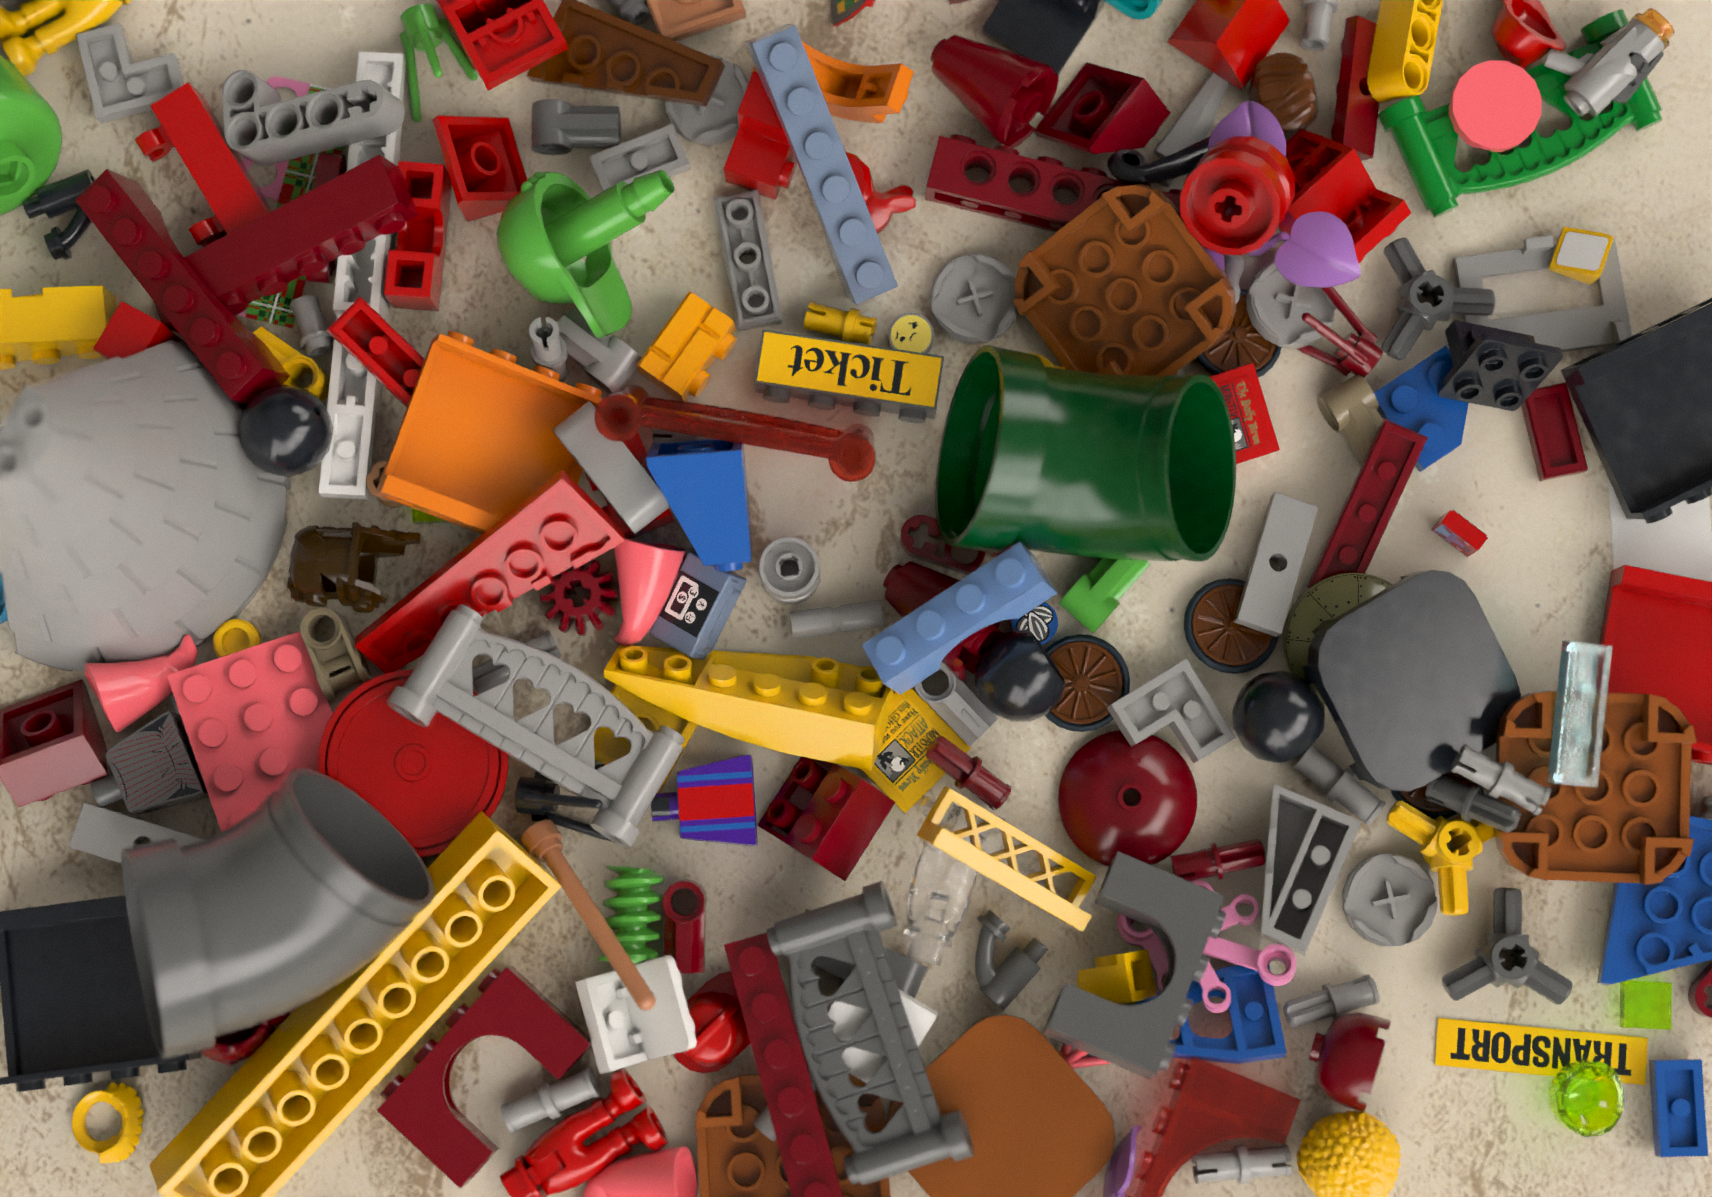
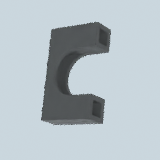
[1042,852,1226,1079]

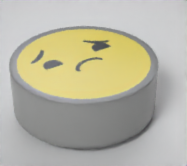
[888,313,934,354]

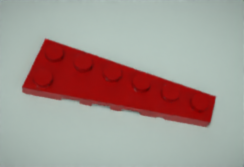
[354,470,625,674]

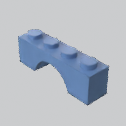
[862,542,1057,695]

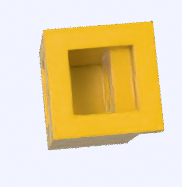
[1077,949,1157,1004]

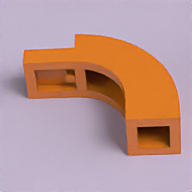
[750,41,914,123]

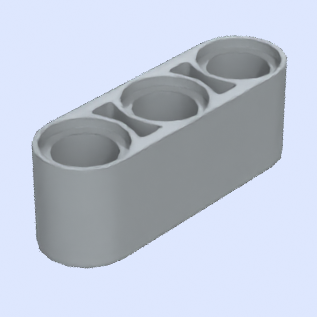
[552,401,670,534]

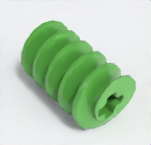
[598,866,665,964]

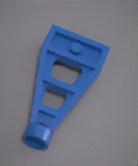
[1092,965,1287,1064]

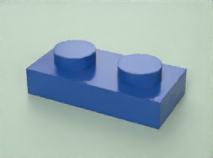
[1649,1059,1708,1157]

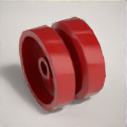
[1180,136,1295,255]

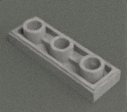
[714,190,783,331]
[1234,492,1318,637]
[69,802,204,863]

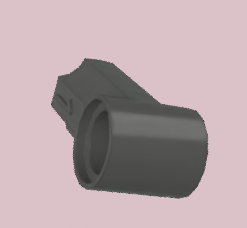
[531,99,621,155]

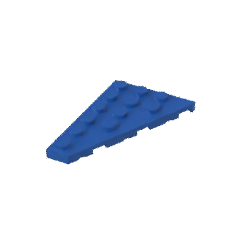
[1597,816,1712,985]

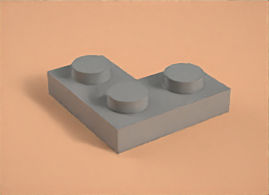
[76,23,184,124]
[1106,658,1236,763]

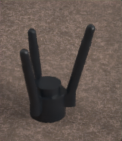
[515,764,615,843]

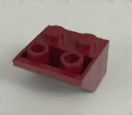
[757,756,895,881]

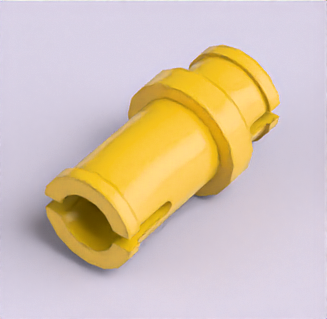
[804,301,877,345]

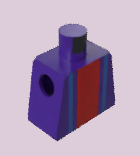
[651,755,758,846]

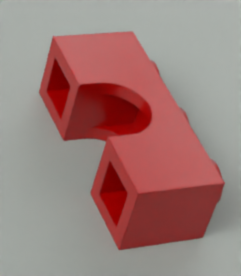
[384,161,452,312]

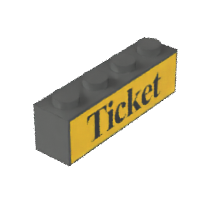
[754,329,944,423]

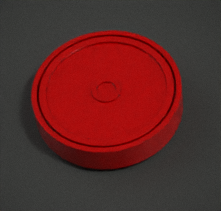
[318,669,509,857]

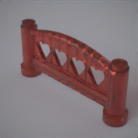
[594,385,876,482]

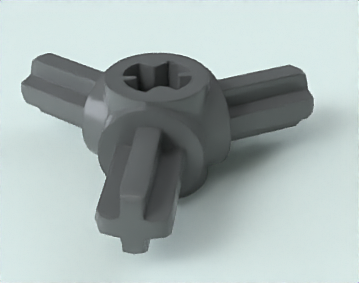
[1381,237,1495,361]
[1441,888,1573,1005]

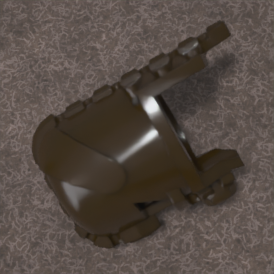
[287,522,421,613]

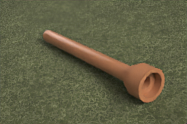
[521,819,656,1010]

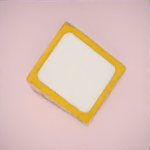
[1548,227,1614,285]

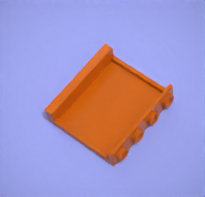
[375,331,613,534]

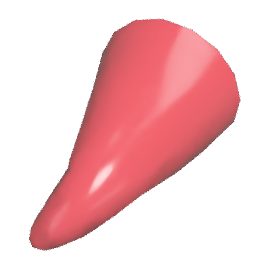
[613,538,685,647]
[84,634,198,733]
[583,1146,698,1197]

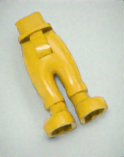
[0,0,132,77]

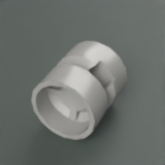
[759,537,820,605]

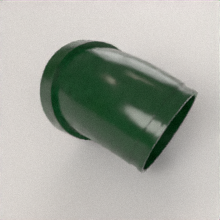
[935,345,1236,562]

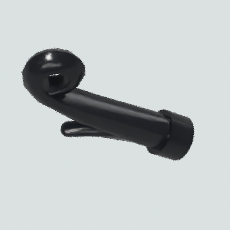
[1108,137,1210,186]

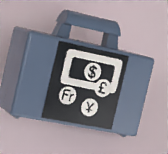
[650,552,747,660]

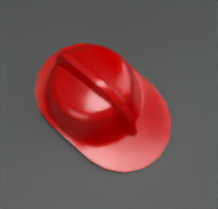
[1491,0,1566,69]
[673,971,751,1074]

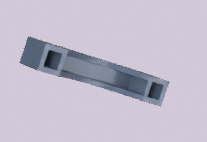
[745,24,898,304]

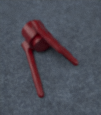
[1297,287,1383,378]

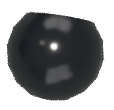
[239,384,333,477]
[975,630,1066,722]
[1232,671,1325,763]

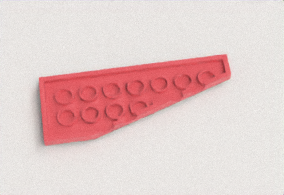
[167,631,332,1013]

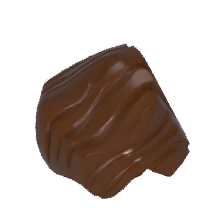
[1247,52,1318,134]

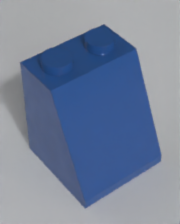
[647,436,752,571]

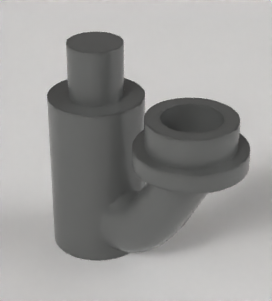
[975,910,1048,1011]

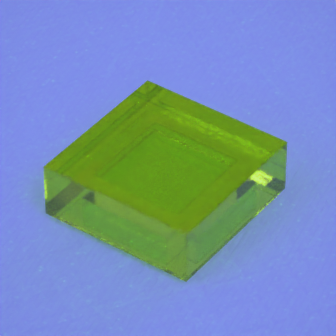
[1620,980,1672,1030]

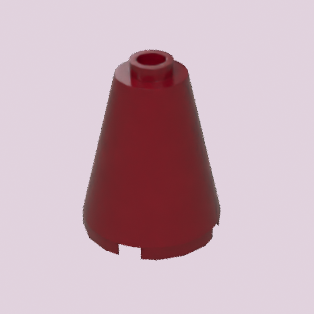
[930,35,1059,148]
[883,561,1012,680]

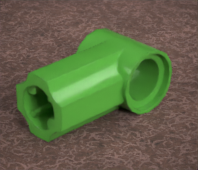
[1059,558,1150,634]

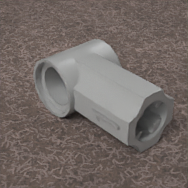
[557,308,642,397]
[915,662,998,746]

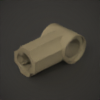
[1317,374,1383,465]

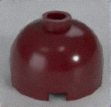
[1308,1012,1391,1113]

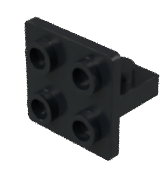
[1436,320,1563,411]

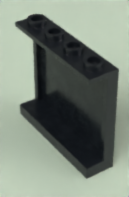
[1561,297,1712,524]
[0,895,201,1092]

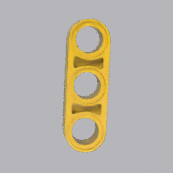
[1367,0,1443,103]

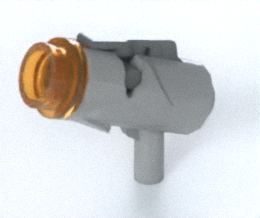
[1544,8,1675,116]

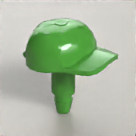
[496,170,674,338]

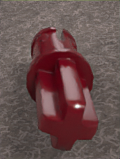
[925,736,1012,810]
[1170,839,1266,882]

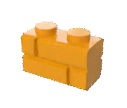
[637,292,737,403]

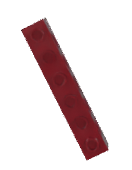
[925,134,1182,232]

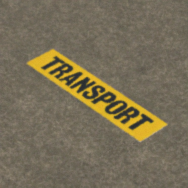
[1435,1018,1648,1085]

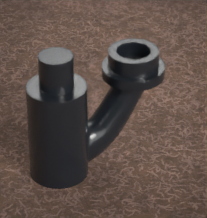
[22,169,95,260]

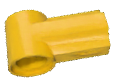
[252,326,330,402]

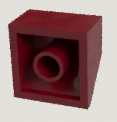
[0,679,108,807]

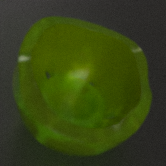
[1549,1060,1625,1137]

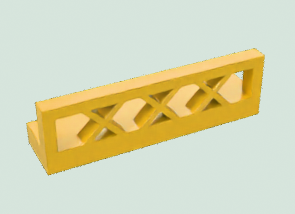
[916,786,1097,932]

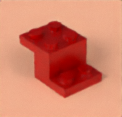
[436,0,568,91]
[1279,128,1411,264]

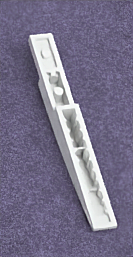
[319,51,405,500]

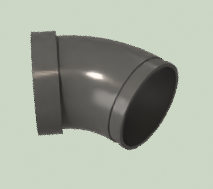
[121,769,435,1059]

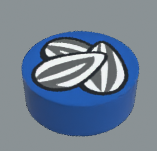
[1011,602,1058,646]

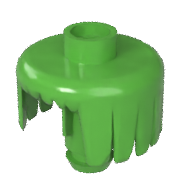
[0,55,62,216]

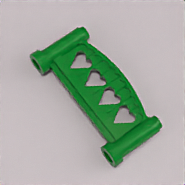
[1378,9,1663,218]

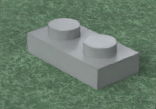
[589,123,691,191]

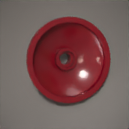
[1058,730,1197,866]

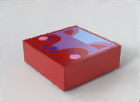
[1431,510,1488,557]

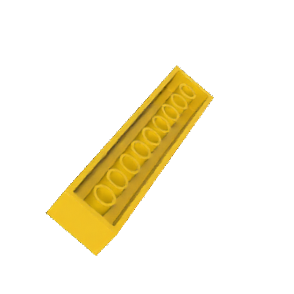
[149,811,561,1197]

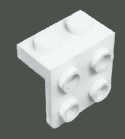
[575,955,696,1074]

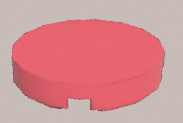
[1449,60,1542,152]

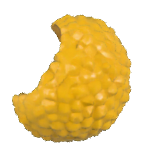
[1296,1110,1401,1197]

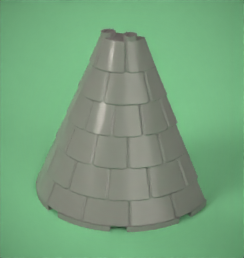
[0,339,291,672]

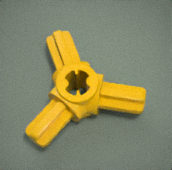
[1386,800,1495,916]

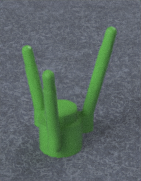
[400,4,478,122]

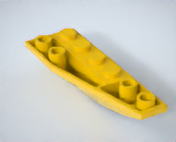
[604,645,895,771]

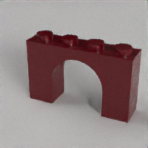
[376,966,592,1189]

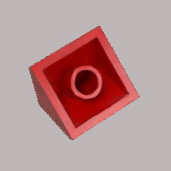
[1167,0,1291,91]
[432,116,527,222]

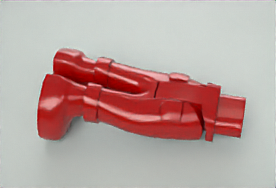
[500,1068,669,1197]

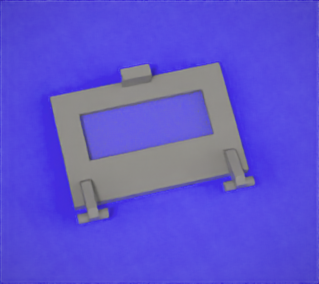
[1453,235,1632,352]

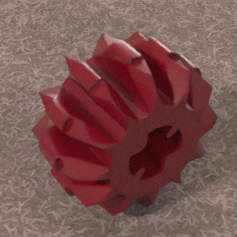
[540,560,620,636]

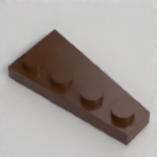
[527,0,725,107]

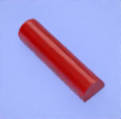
[326,297,425,408]

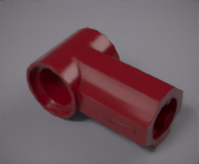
[663,879,707,974]

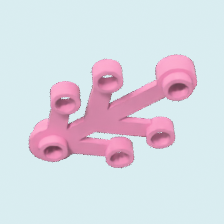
[1117,880,1296,1013]

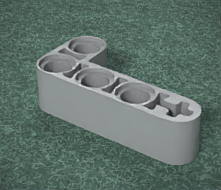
[222,70,405,166]

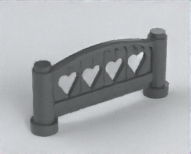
[767,881,975,1185]

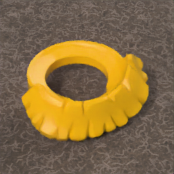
[72,1082,144,1164]

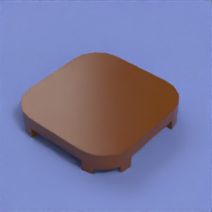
[1013,184,1236,376]
[1494,691,1696,885]
[885,1013,1116,1197]
[695,1073,890,1197]

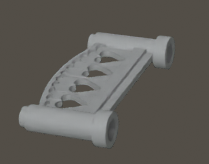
[386,604,685,849]

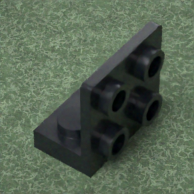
[982,0,1105,75]

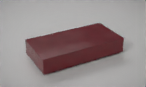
[1521,382,1588,482]

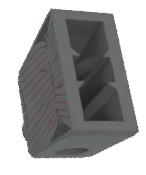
[90,711,209,814]

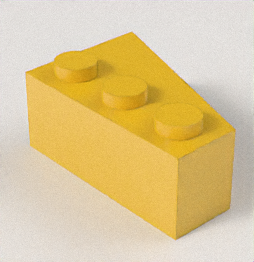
[0,285,117,370]

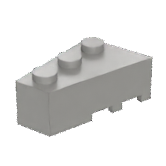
[1261,783,1362,956]

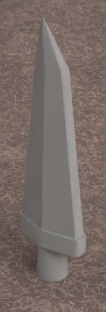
[1153,72,1229,187]

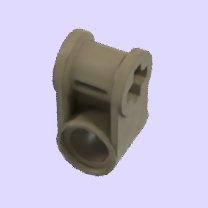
[300,607,372,700]

